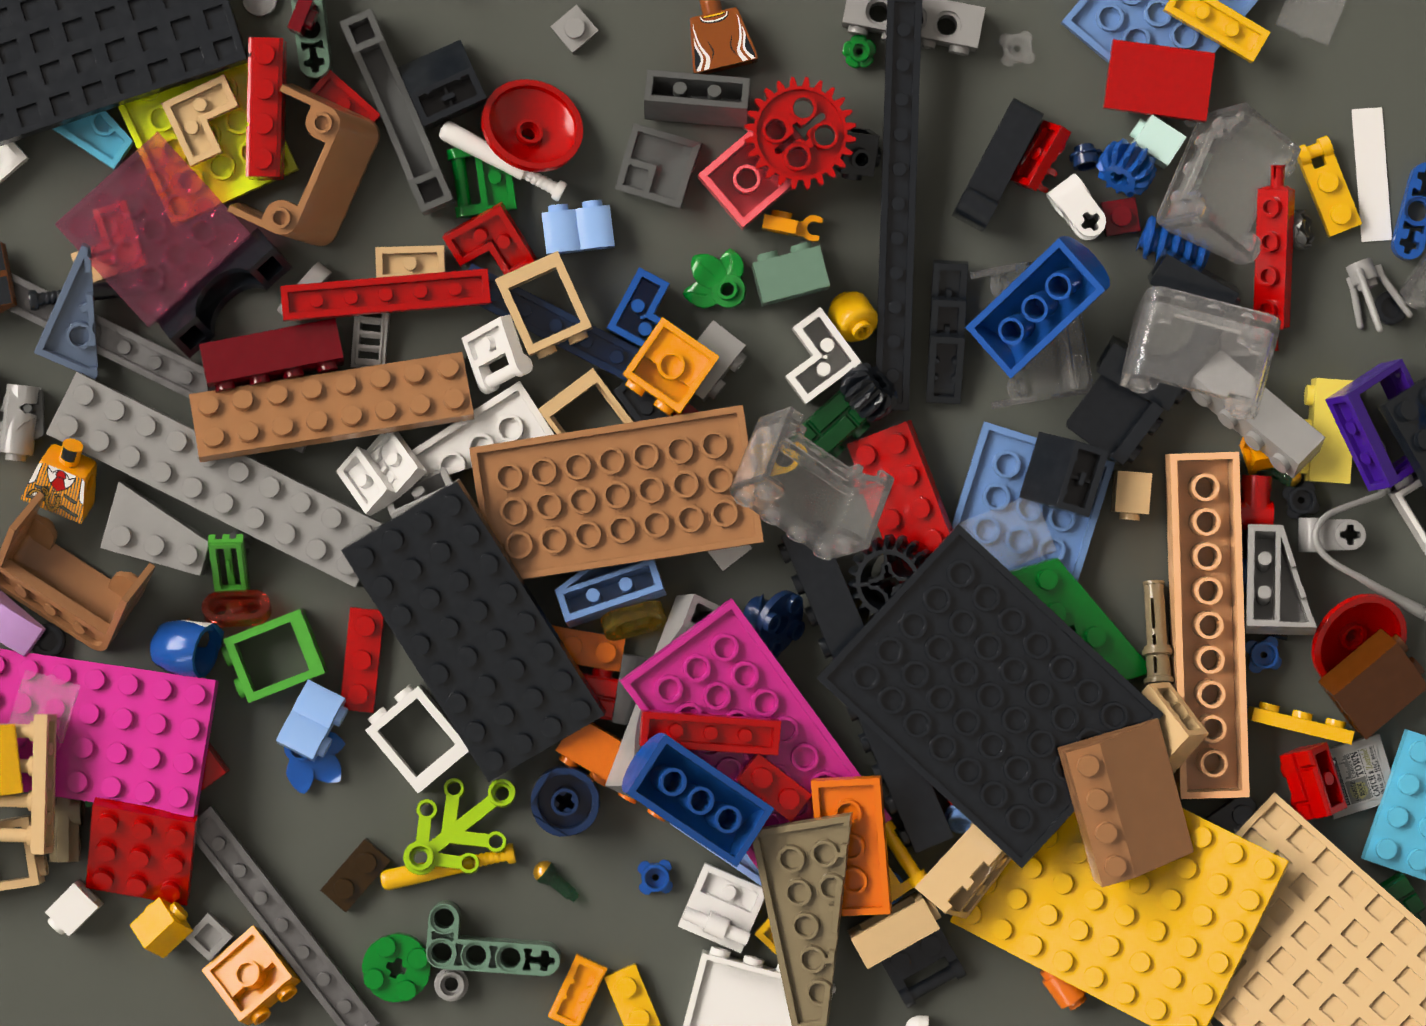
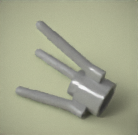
[1346,258,1413,333]

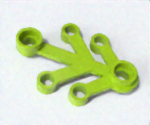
[403,778,516,875]

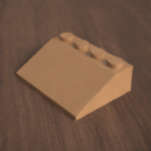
[1057,718,1194,888]

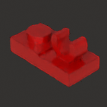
[1010,120,1072,193]

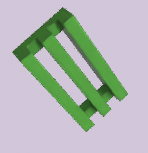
[208,534,250,593]

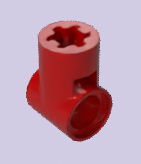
[1241,475,1274,530]

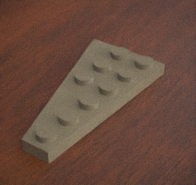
[753,812,853,1026]

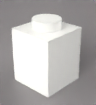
[45,879,104,936]

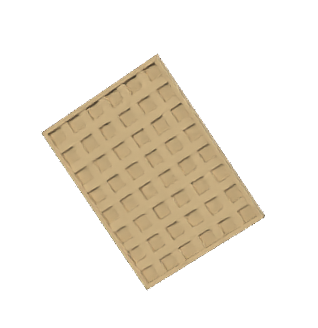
[1213,792,1426,1026]

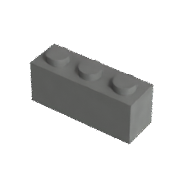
[644,70,750,128]

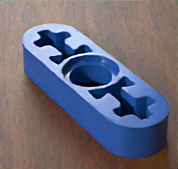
[1391,162,1426,260]

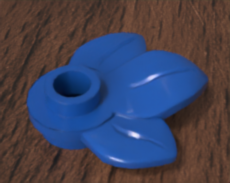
[284,731,346,794]

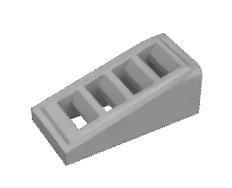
[350,313,391,368]

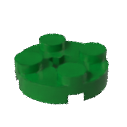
[362,932,431,1002]

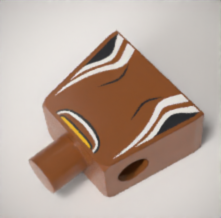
[690,0,758,75]

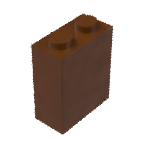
[1318,628,1426,740]

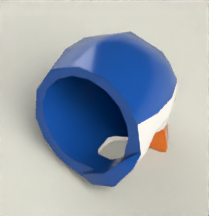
[150,618,224,678]

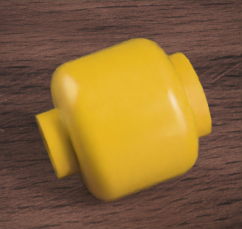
[828,291,878,342]

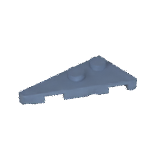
[34,243,98,379]

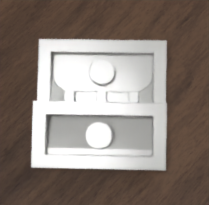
[336,431,427,516]

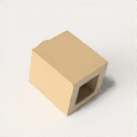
[1111,471,1152,521]

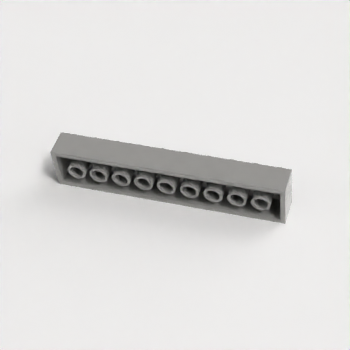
[46,372,384,588]

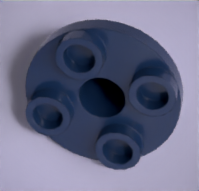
[743,590,805,658]

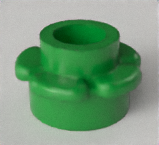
[842,35,876,68]

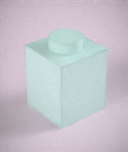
[1129,115,1186,169]

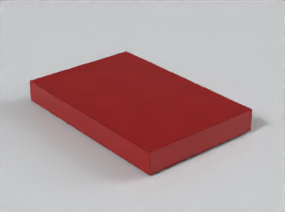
[1103,39,1216,123]

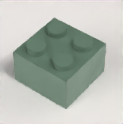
[751,241,830,307]

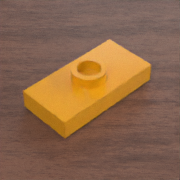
[548,953,608,1026]

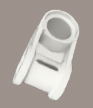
[1046,173,1106,241]

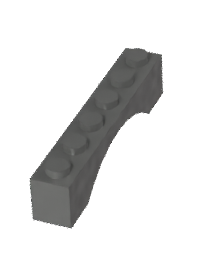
[339,8,456,216]

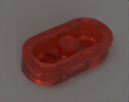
[201,590,272,628]

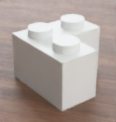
[785,307,862,404]

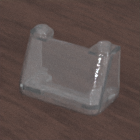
[1156,102,1301,265]
[1120,286,1281,420]

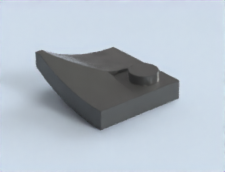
[615,123,703,209]

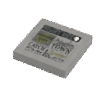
[1329,733,1391,819]

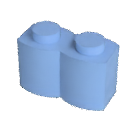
[542,200,615,255]
[276,679,348,762]

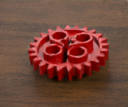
[744,77,856,190]

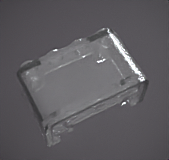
[730,406,895,560]

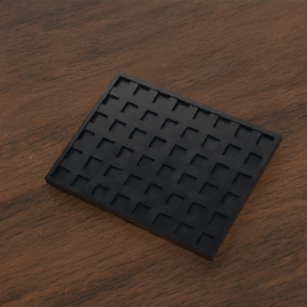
[0,0,248,146]

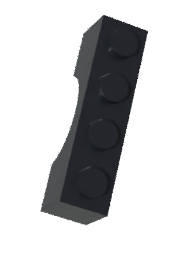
[155,228,292,359]

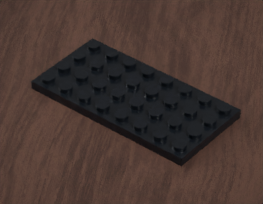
[341,479,606,782]

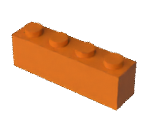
[555,722,665,822]

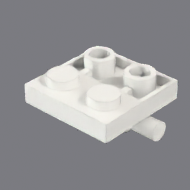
[678,862,764,953]

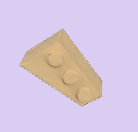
[914,822,1011,919]

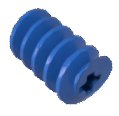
[1136,215,1213,268]

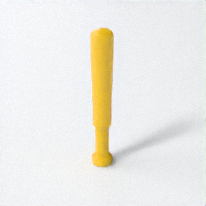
[380,843,517,890]

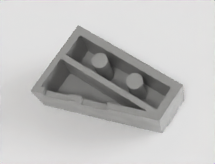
[100,481,210,576]
[1245,524,1317,635]

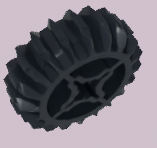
[848,534,930,620]

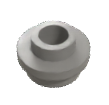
[434,969,469,1001]

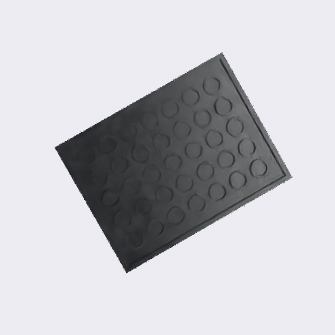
[816,524,1163,868]

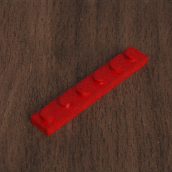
[280,268,491,322]

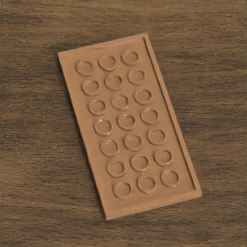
[469,405,764,580]

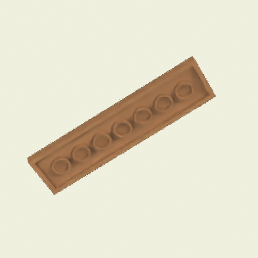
[189,352,474,462]

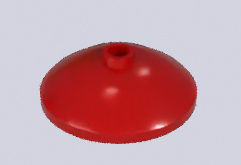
[481,79,583,172]
[1311,594,1407,678]

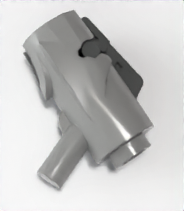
[0,384,45,462]

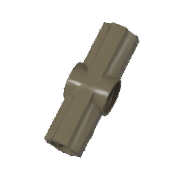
[49,797,85,862]

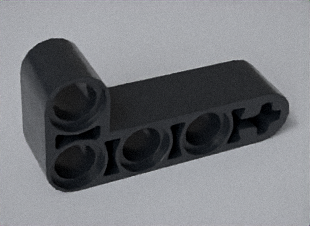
[952,98,1044,232]

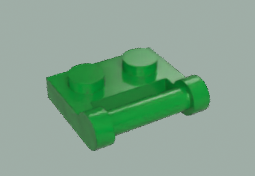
[446,148,517,218]

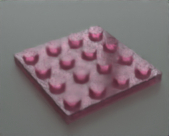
[55,132,252,328]

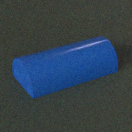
[965,236,1110,379]
[622,733,774,867]

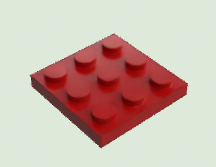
[86,797,198,906]

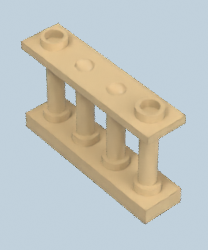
[0,713,57,855]

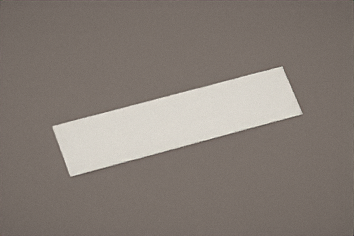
[1352,107,1392,242]

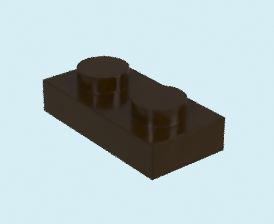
[320,838,392,912]

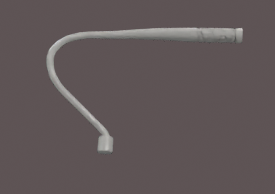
[1312,487,1426,622]

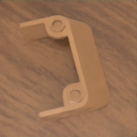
[227,83,380,246]
[0,492,155,651]

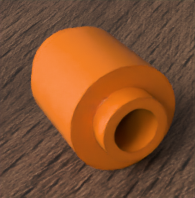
[1040,970,1087,1010]

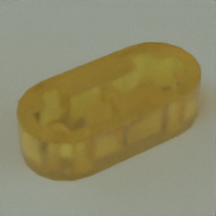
[600,600,667,641]

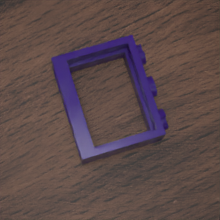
[1325,359,1414,491]

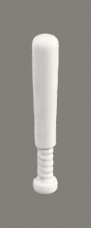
[439,121,567,201]

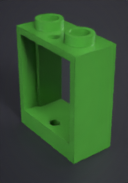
[221,608,329,703]

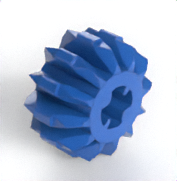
[1096,138,1157,198]

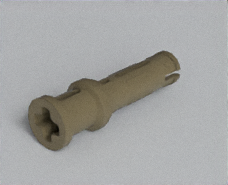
[1142,580,1175,685]

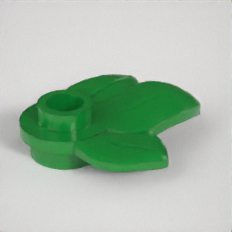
[683,248,746,309]

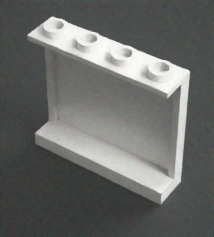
[683,946,836,1026]

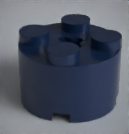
[530,765,600,837]

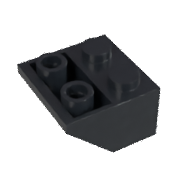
[398,40,487,131]
[1019,432,1109,518]

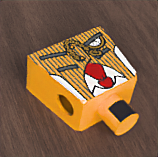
[21,438,97,524]

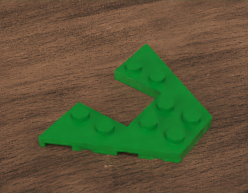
[1010,558,1147,680]

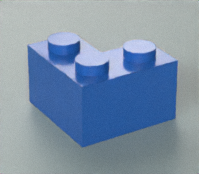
[607,267,684,348]

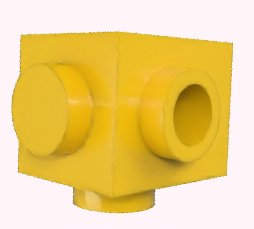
[130,897,193,958]

